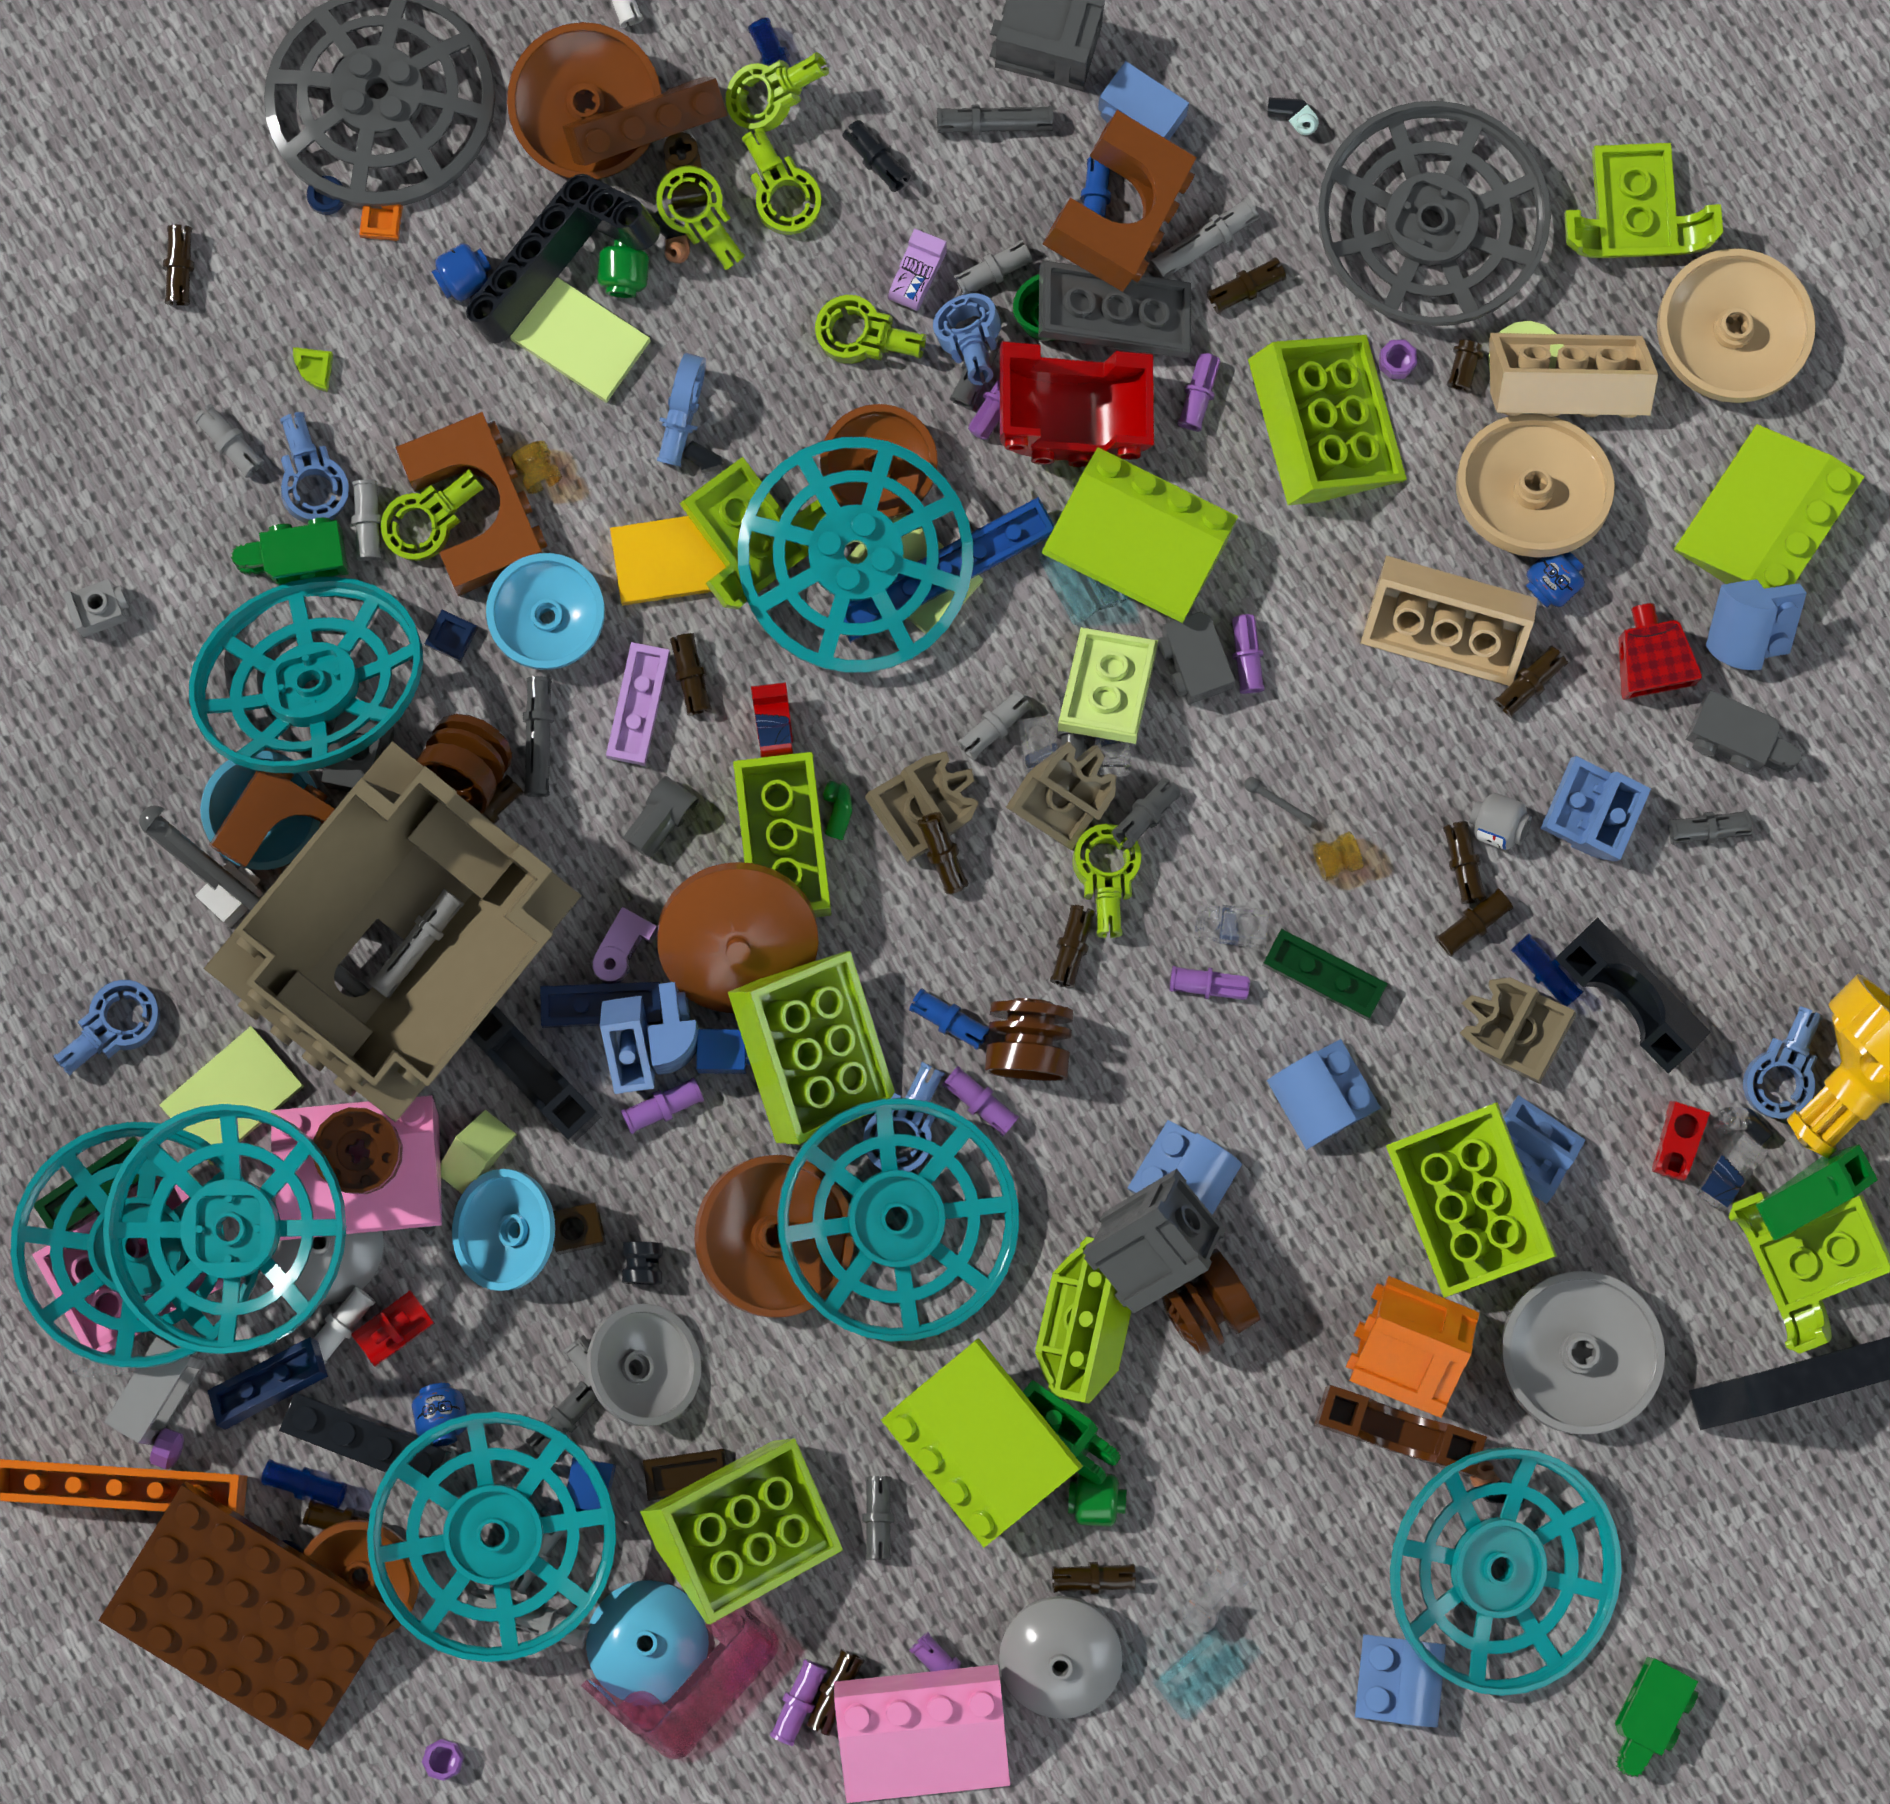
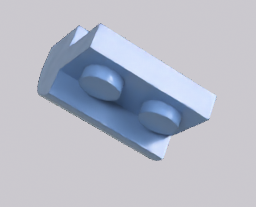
[1706,579,1807,670]
[1540,756,1651,861]
[647,982,700,1075]
[1266,1039,1381,1150]
[1503,1095,1585,1204]
[1127,1120,1242,1215]
[1355,1634,1446,1727]

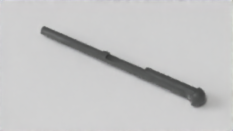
[139,805,370,997]

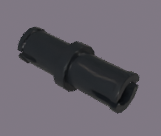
[842,120,911,192]

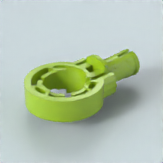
[726,52,829,132]
[742,127,821,235]
[656,165,745,270]
[815,295,926,364]
[381,469,485,561]
[1072,824,1141,938]

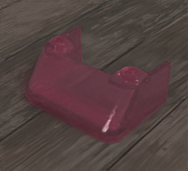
[581,1605,779,1759]

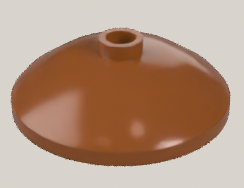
[820,404,938,519]
[303,1520,420,1640]

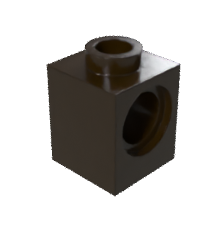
[553,1202,606,1255]

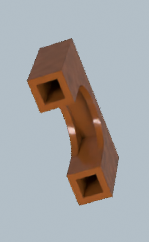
[1043,110,1197,292]
[395,412,548,596]
[209,771,335,867]

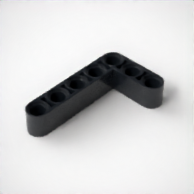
[466,174,660,344]
[1689,1336,1890,1430]

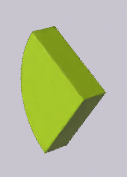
[293,347,333,392]

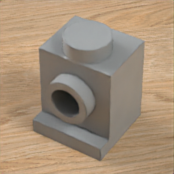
[63,579,130,637]

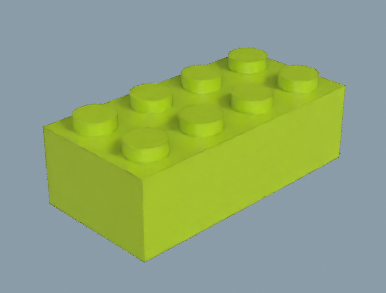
[733,752,832,917]

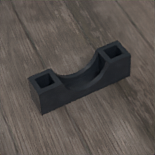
[1555,917,1710,1074]
[469,1005,602,1145]
[279,1392,452,1478]

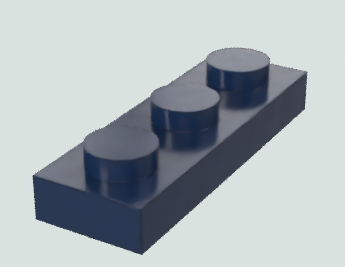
[540,982,662,1028]
[207,1337,328,1430]

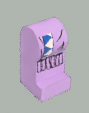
[888,228,947,311]
[592,907,658,984]

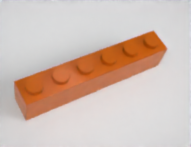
[0,1459,248,1517]

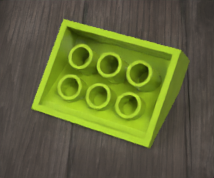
[1248,335,1407,505]
[1673,424,1865,589]
[1042,447,1238,623]
[728,951,895,1145]
[1386,1102,1557,1298]
[881,1338,1083,1548]
[640,1438,843,1624]

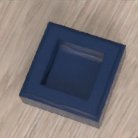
[424,609,478,663]

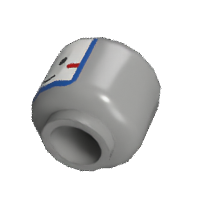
[1469,793,1532,850]

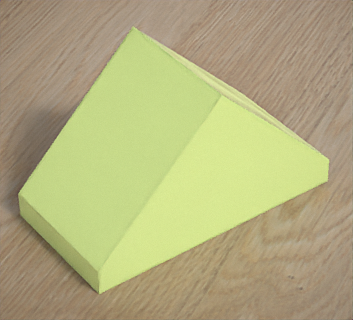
[440,1110,517,1194]

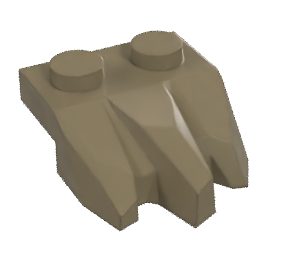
[1006,742,1116,850]
[865,751,979,862]
[1460,977,1576,1084]

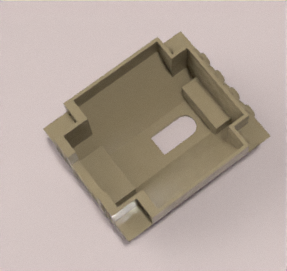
[203,741,582,1122]

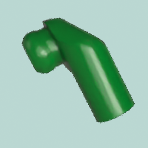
[823,781,852,840]

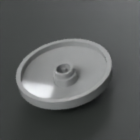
[1500,1271,1665,1435]

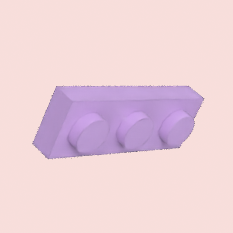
[606,642,671,766]

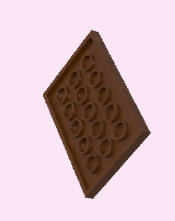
[98,1481,393,1751]

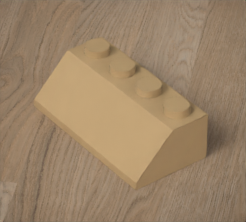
[1489,333,1658,418]
[1360,555,1538,686]

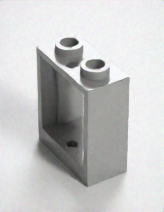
[104,1337,206,1445]

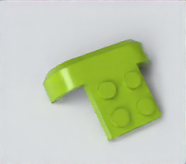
[1564,143,1723,258]
[679,457,826,609]
[1729,1191,1890,1354]

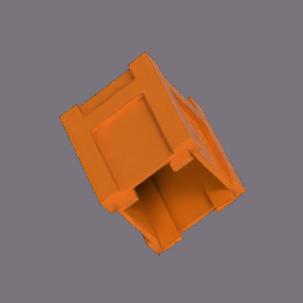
[1346,1275,1480,1418]

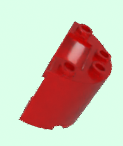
[1000,341,1154,467]

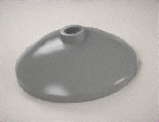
[272,1231,384,1305]
[587,1304,701,1427]
[999,1596,1122,1719]

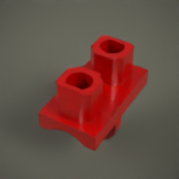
[351,1290,435,1367]

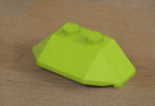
[1035,1237,1131,1404]

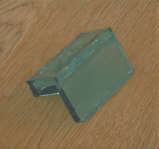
[1040,554,1128,625]
[1152,1629,1244,1719]

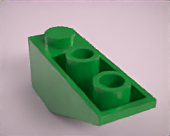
[1756,1144,1878,1241]

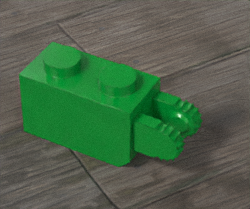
[231,517,349,586]
[1023,1380,1121,1485]
[1615,1657,1699,1777]

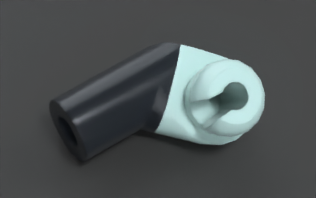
[1267,97,1319,135]

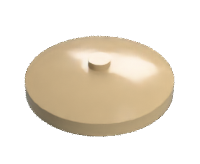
[1657,249,1815,403]
[1456,414,1615,557]

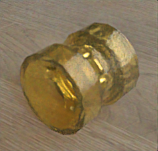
[511,440,562,494]
[1312,831,1364,882]

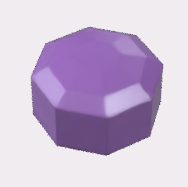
[1379,340,1417,379]
[150,1428,184,1470]
[422,1738,465,1781]

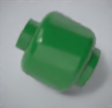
[597,240,649,298]
[1068,1473,1127,1527]

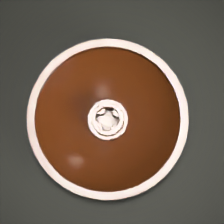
[507,22,662,179]
[657,862,818,1013]
[694,1155,854,1317]

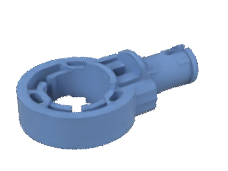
[933,293,1001,385]
[657,353,706,467]
[280,412,349,524]
[53,980,160,1076]
[1743,1006,1824,1119]
[863,1062,945,1172]

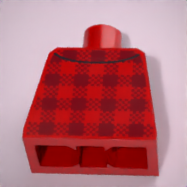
[1618,603,1702,700]

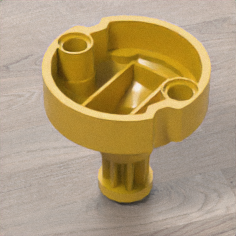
[1787,974,1890,1158]

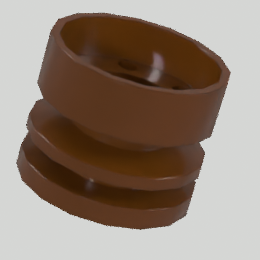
[416,714,512,814]
[985,998,1073,1081]
[313,1107,403,1194]
[1162,1248,1261,1357]

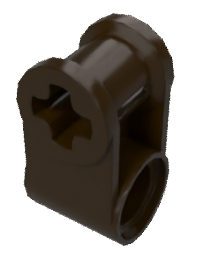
[663,132,708,212]

